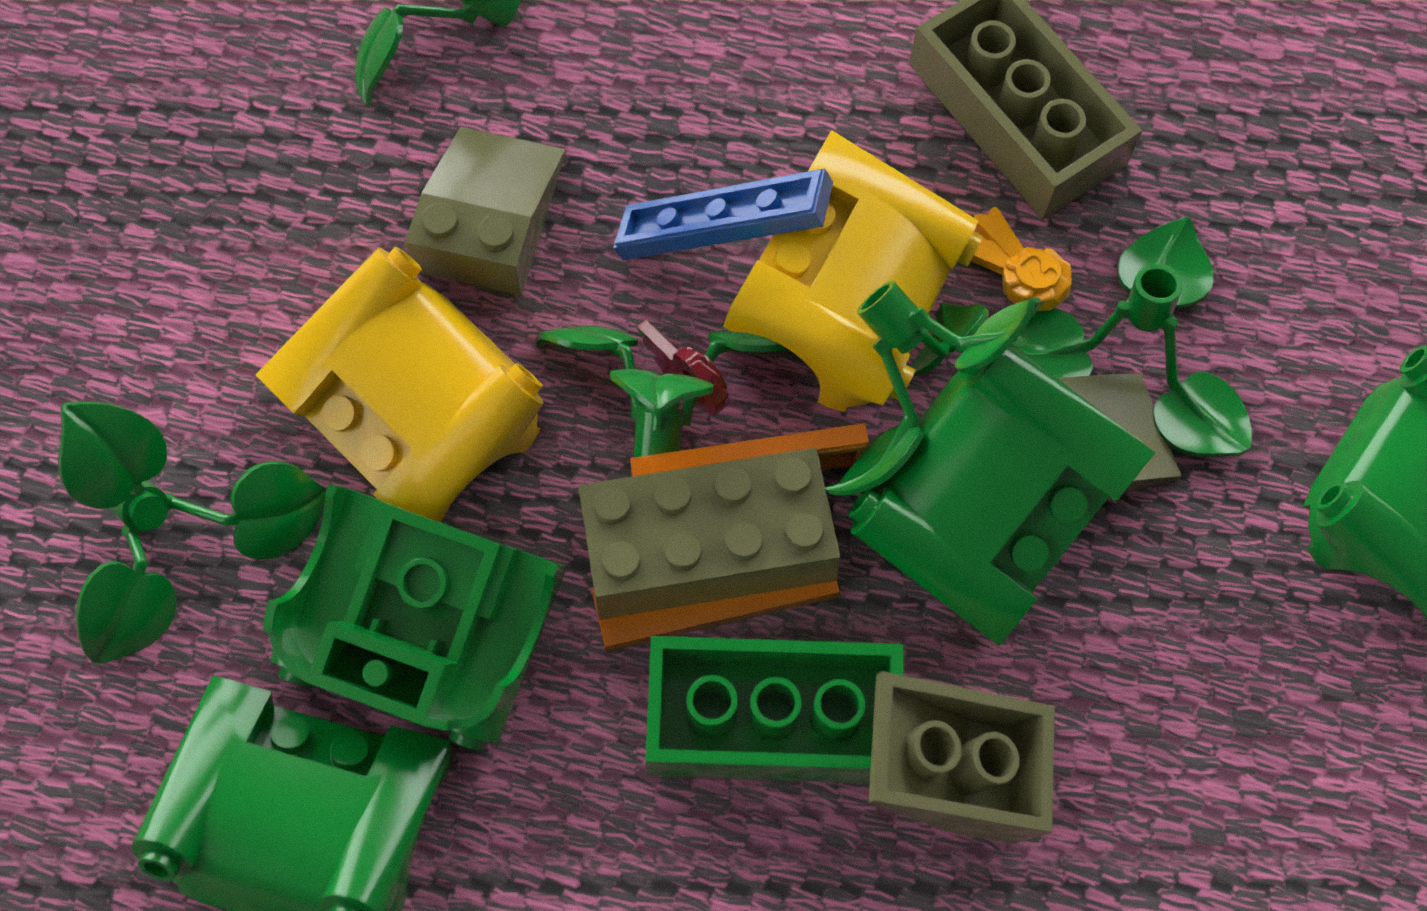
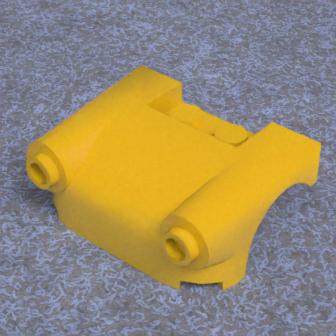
[723,130,983,412]
[256,246,544,522]

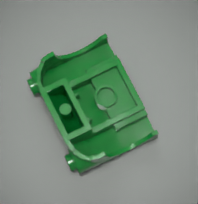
[848,341,1155,646]
[1303,345,1427,619]
[263,483,567,751]
[131,675,450,911]

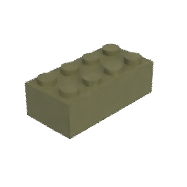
[909,0,1143,220]
[578,448,841,620]

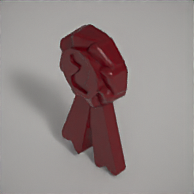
[636,319,729,416]

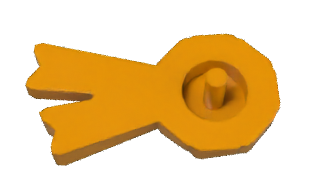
[971,207,1072,311]

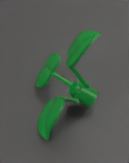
[355,0,521,107]
[1013,216,1252,457]
[825,280,1043,496]
[536,325,801,457]
[58,401,325,664]

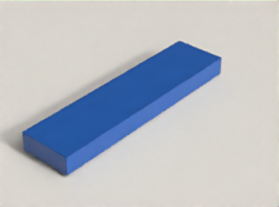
[613,168,833,260]

